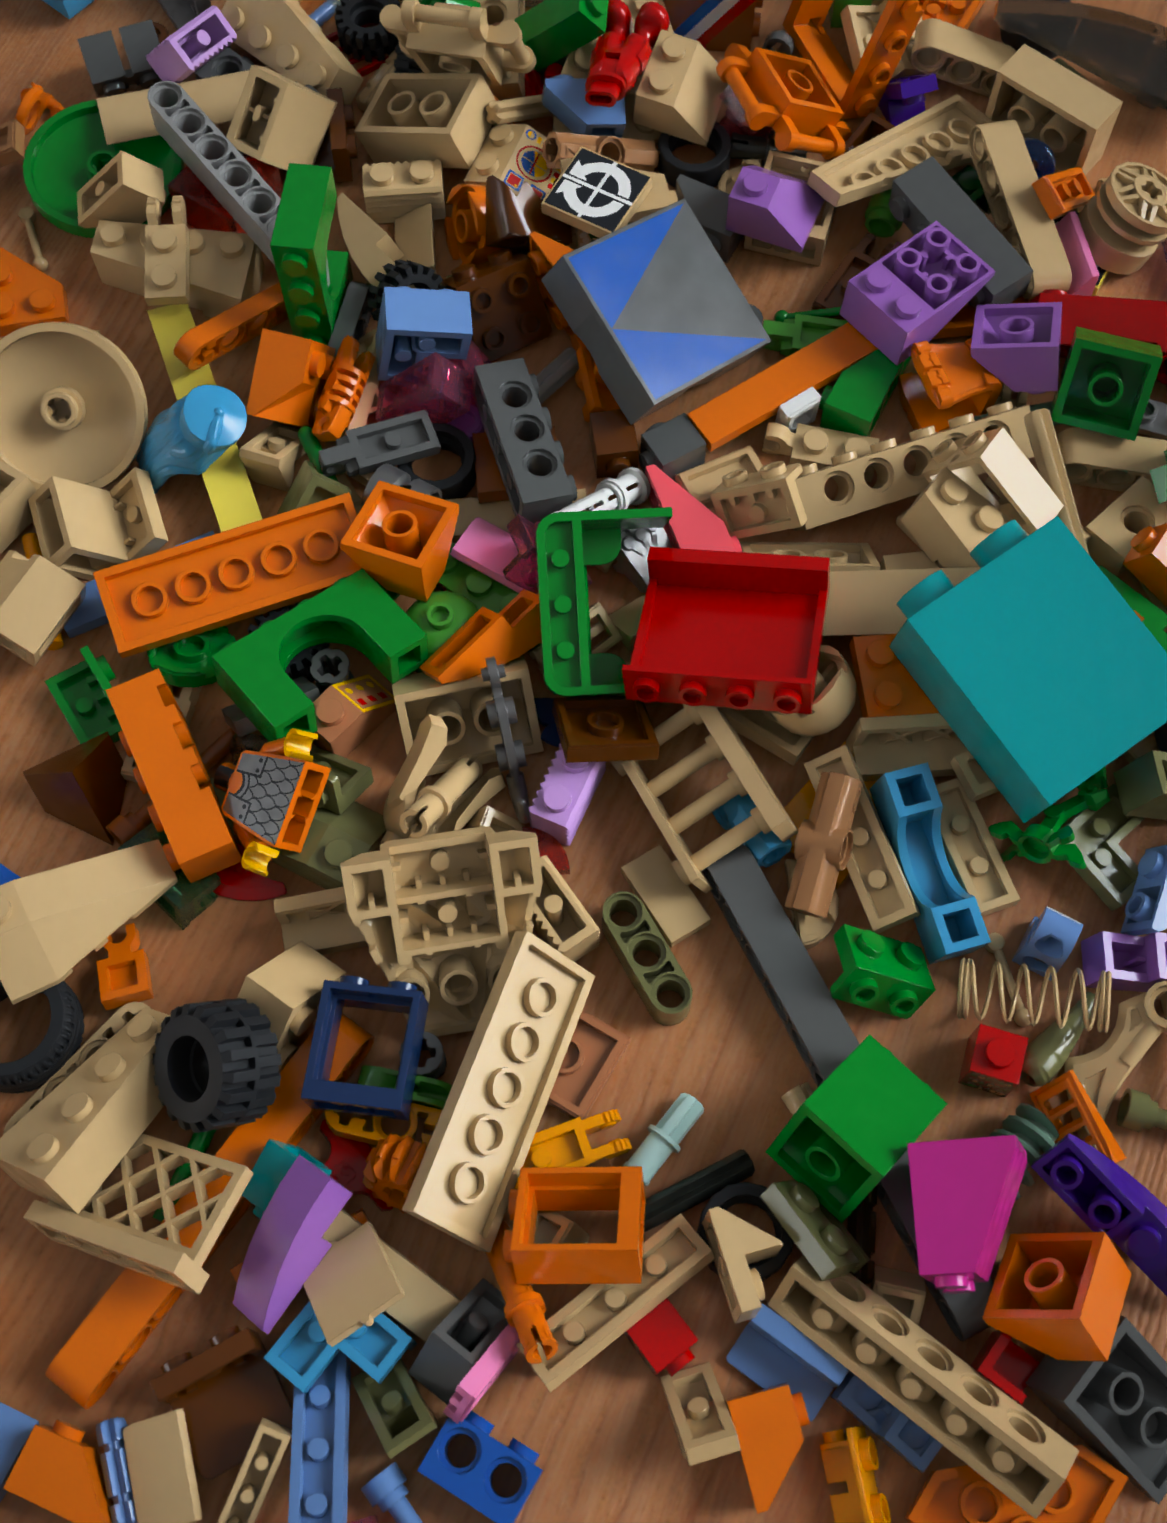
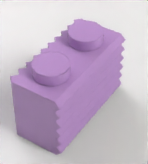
[146,5,237,83]
[528,744,606,846]

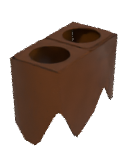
[485,175,572,252]

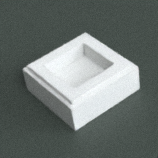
[775,386,821,433]

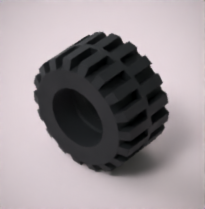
[152,998,282,1133]

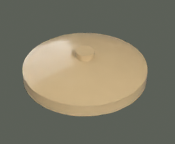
[0,322,148,491]

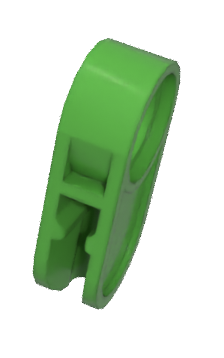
[357,1065,452,1110]

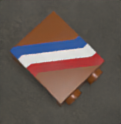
[664,0,763,52]

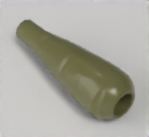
[1020,991,1098,1087]

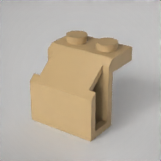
[28,467,168,580]
[0,550,86,667]

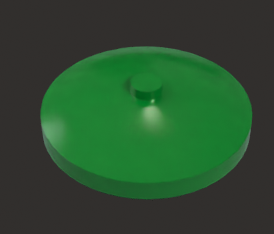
[23,100,184,238]

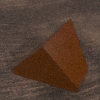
[23,731,127,846]

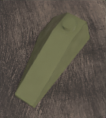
[210,778,386,890]

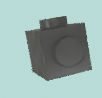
[639,413,707,481]

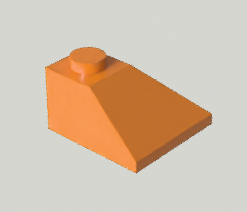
[340,480,459,602]

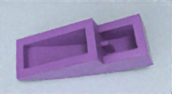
[1081,931,1167,992]
[233,1154,352,1334]

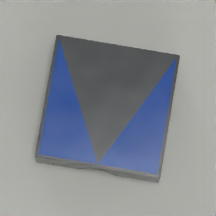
[541,198,771,425]

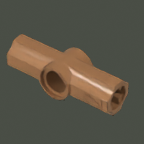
[542,132,659,172]
[784,771,863,919]

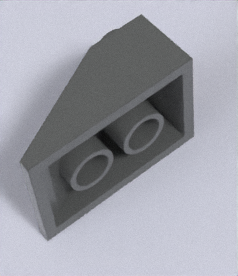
[1025,1315,1167,1504]

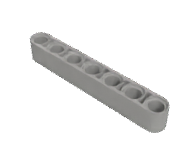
[148,81,330,287]

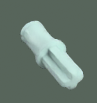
[623,1093,704,1186]

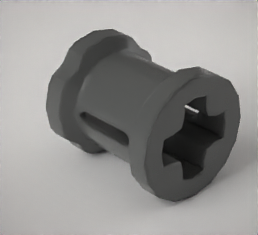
[310,648,354,695]
[399,1031,447,1080]

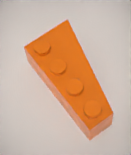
[106,668,242,883]

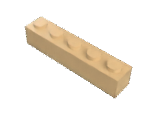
[217,1417,292,1523]

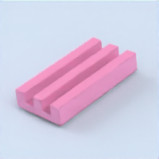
[443,1324,520,1424]

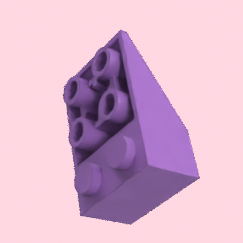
[839,220,996,366]

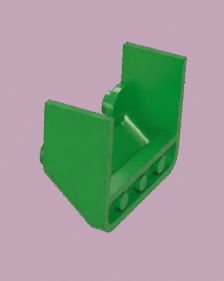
[535,507,672,697]

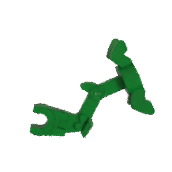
[988,767,1110,869]

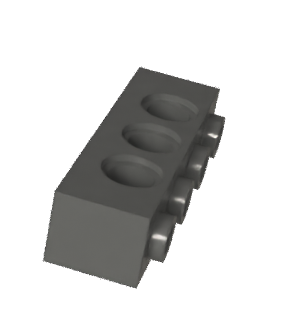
[472,358,577,529]

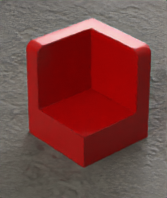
[970,1330,1040,1405]

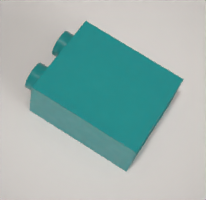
[889,516,1167,823]

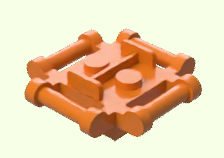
[716,43,852,160]

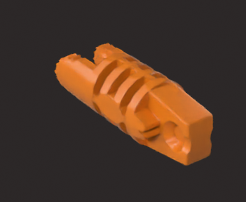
[312,335,376,442]

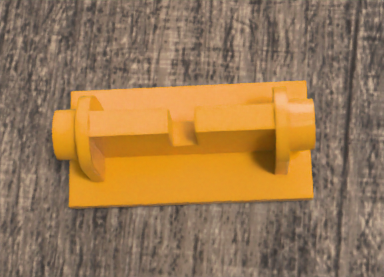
[819,1426,891,1523]

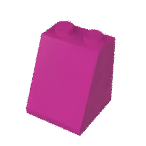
[907,1135,1028,1294]

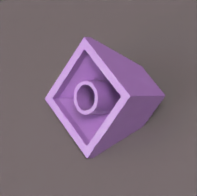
[726,165,825,253]
[970,302,1062,394]

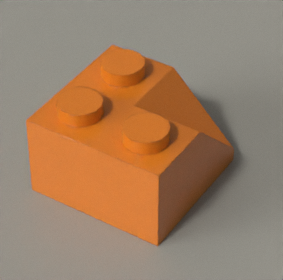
[246,328,336,429]
[982,1232,1131,1362]

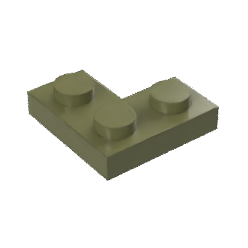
[1060,784,1145,911]

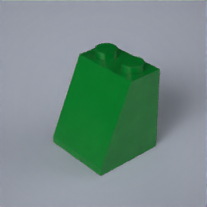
[765,1034,947,1223]

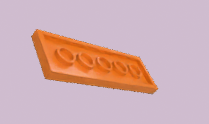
[93,492,373,659]

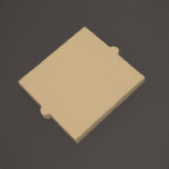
[303,1221,406,1347]

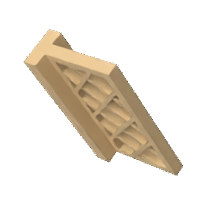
[23,1133,254,1295]

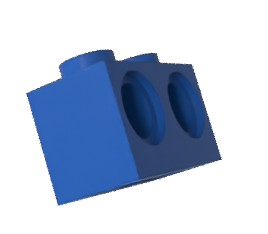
[417,1411,544,1523]

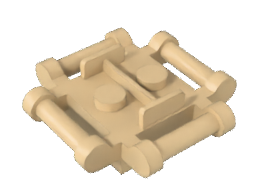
[380,0,536,86]

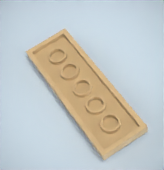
[402,930,595,1252]

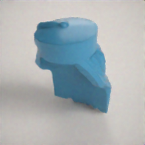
[137,385,247,494]

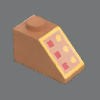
[313,674,396,758]

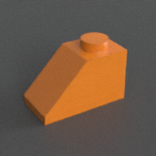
[727,1383,810,1514]
[3,1419,112,1523]

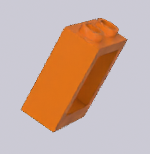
[503,1166,646,1284]

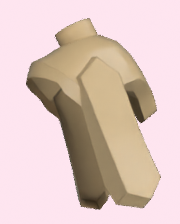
[381,714,506,844]

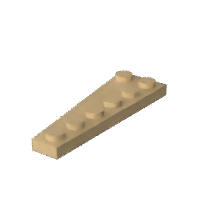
[807,94,994,207]

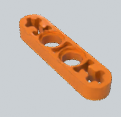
[174,282,289,370]

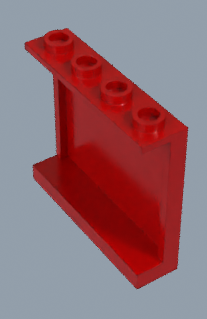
[622,547,830,714]

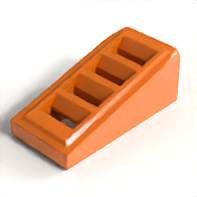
[1029,1070,1126,1164]

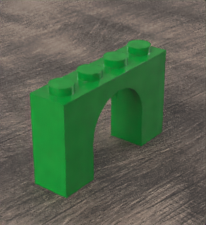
[514,0,609,72]
[270,163,353,345]
[211,568,428,742]

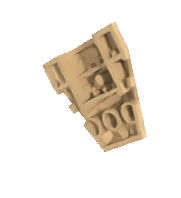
[340,826,543,1037]

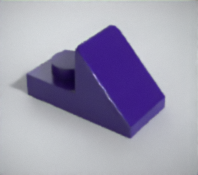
[878,73,938,126]

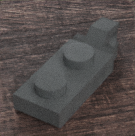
[318,409,441,477]

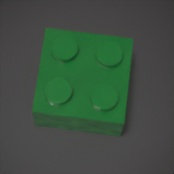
[1051,326,1163,441]

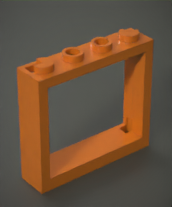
[782,0,929,120]

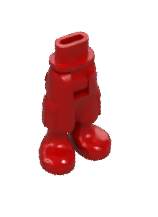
[585,0,670,107]

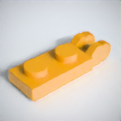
[514,1109,632,1189]

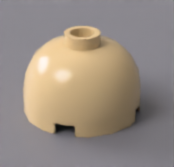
[768,645,857,737]

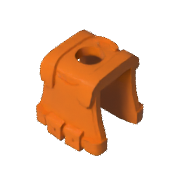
[898,338,1003,432]

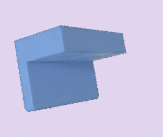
[726,1303,849,1422]

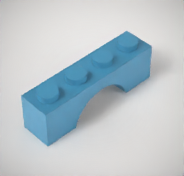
[869,762,991,965]

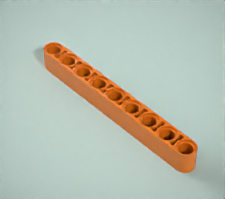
[45,1014,375,1410]

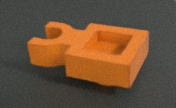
[96,923,154,1011]

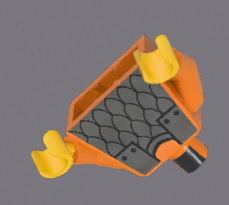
[214,728,331,877]

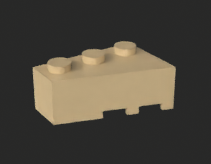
[900,467,1030,568]

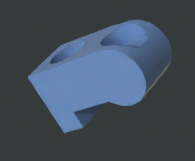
[1012,906,1083,980]

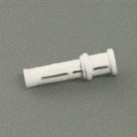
[551,467,650,514]

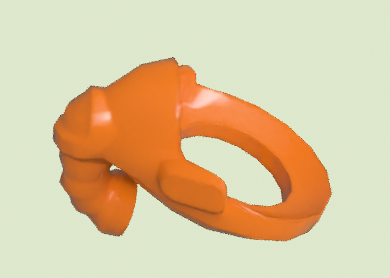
[15,82,65,135]

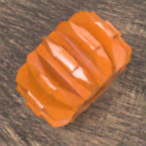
[363,1134,427,1213]

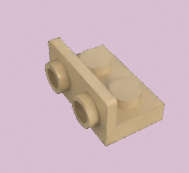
[710,461,808,539]

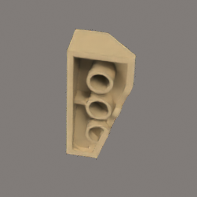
[0,839,178,1005]

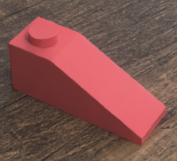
[645,464,742,552]

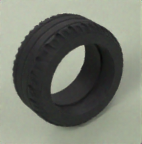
[0,981,84,1094]

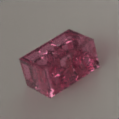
[376,352,473,424]

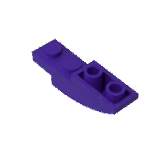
[1031,1133,1167,1296]

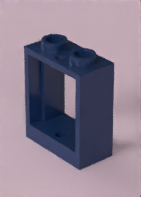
[301,975,429,1121]

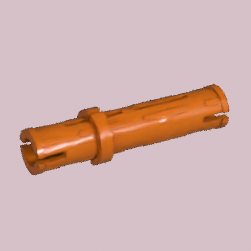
[485,1220,558,1364]

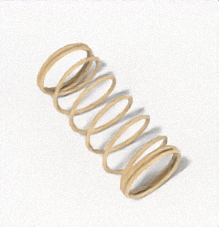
[957,958,1112,1034]

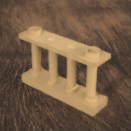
[611,704,798,894]

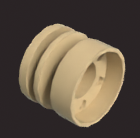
[1078,162,1167,274]

